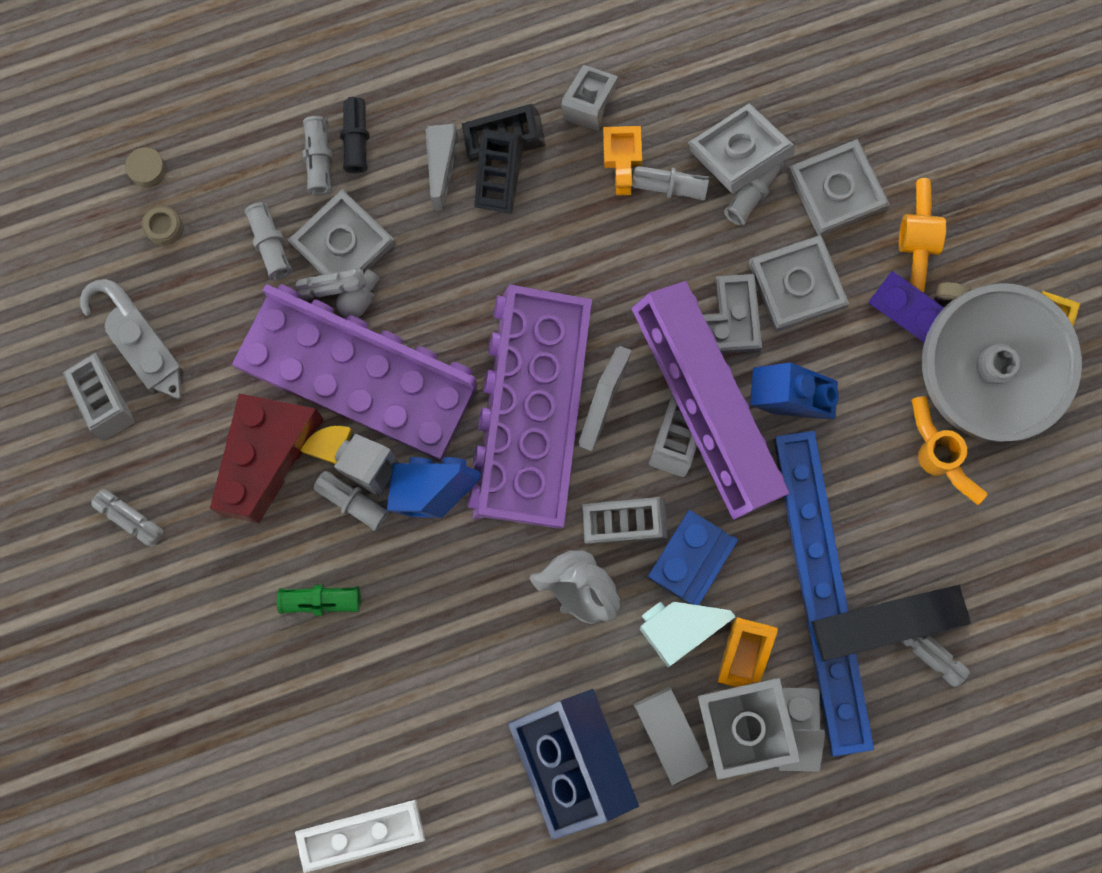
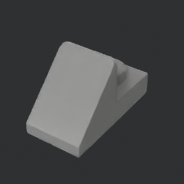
[561,65,618,131]
[778,688,825,772]

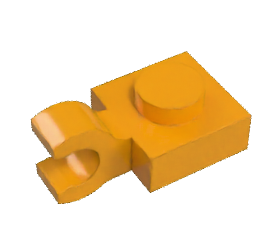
[603,126,642,195]

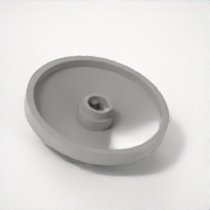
[922,283,1082,442]

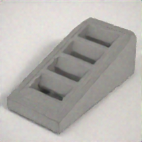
[425,124,458,211]
[62,353,135,441]
[649,394,697,477]
[582,497,668,544]

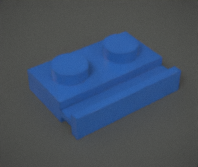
[647,510,738,605]

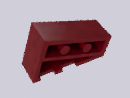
[210,393,324,523]

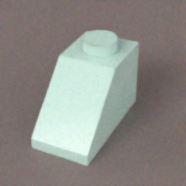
[639,602,735,667]

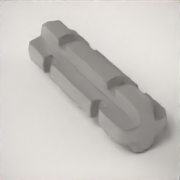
[295,268,366,300]
[91,489,164,547]
[901,635,970,687]

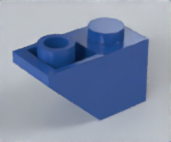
[750,363,839,420]
[387,457,481,518]

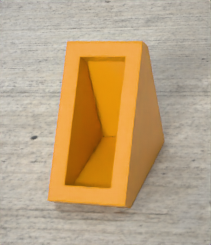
[718,617,778,687]

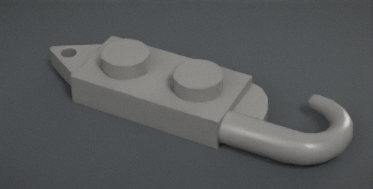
[80,279,184,400]

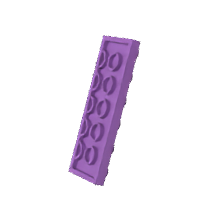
[232,284,478,462]
[467,284,592,529]

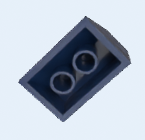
[508,689,639,840]

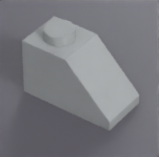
[334,434,399,497]

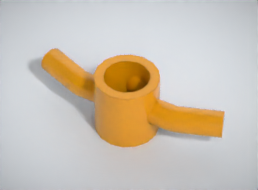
[899,178,946,292]
[911,396,988,505]

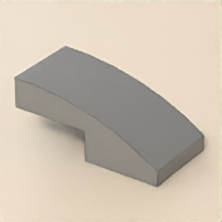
[633,687,709,785]

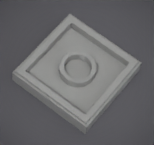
[688,103,795,194]
[787,139,890,236]
[288,189,396,275]
[748,235,849,332]

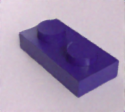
[868,270,945,343]

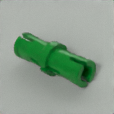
[277,584,361,616]

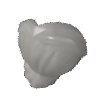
[530,550,620,624]

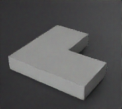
[703,274,762,354]
[579,346,632,451]

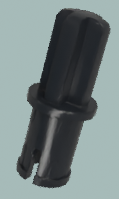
[340,97,370,174]

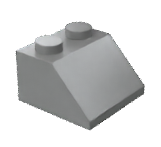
[698,678,800,780]

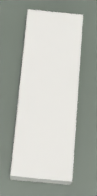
[295,800,426,873]

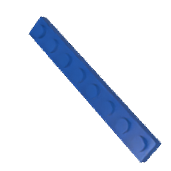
[773,431,874,756]

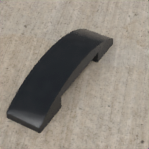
[811,585,971,662]

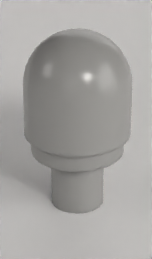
[336,269,380,318]

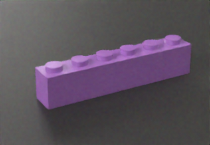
[631,281,790,520]

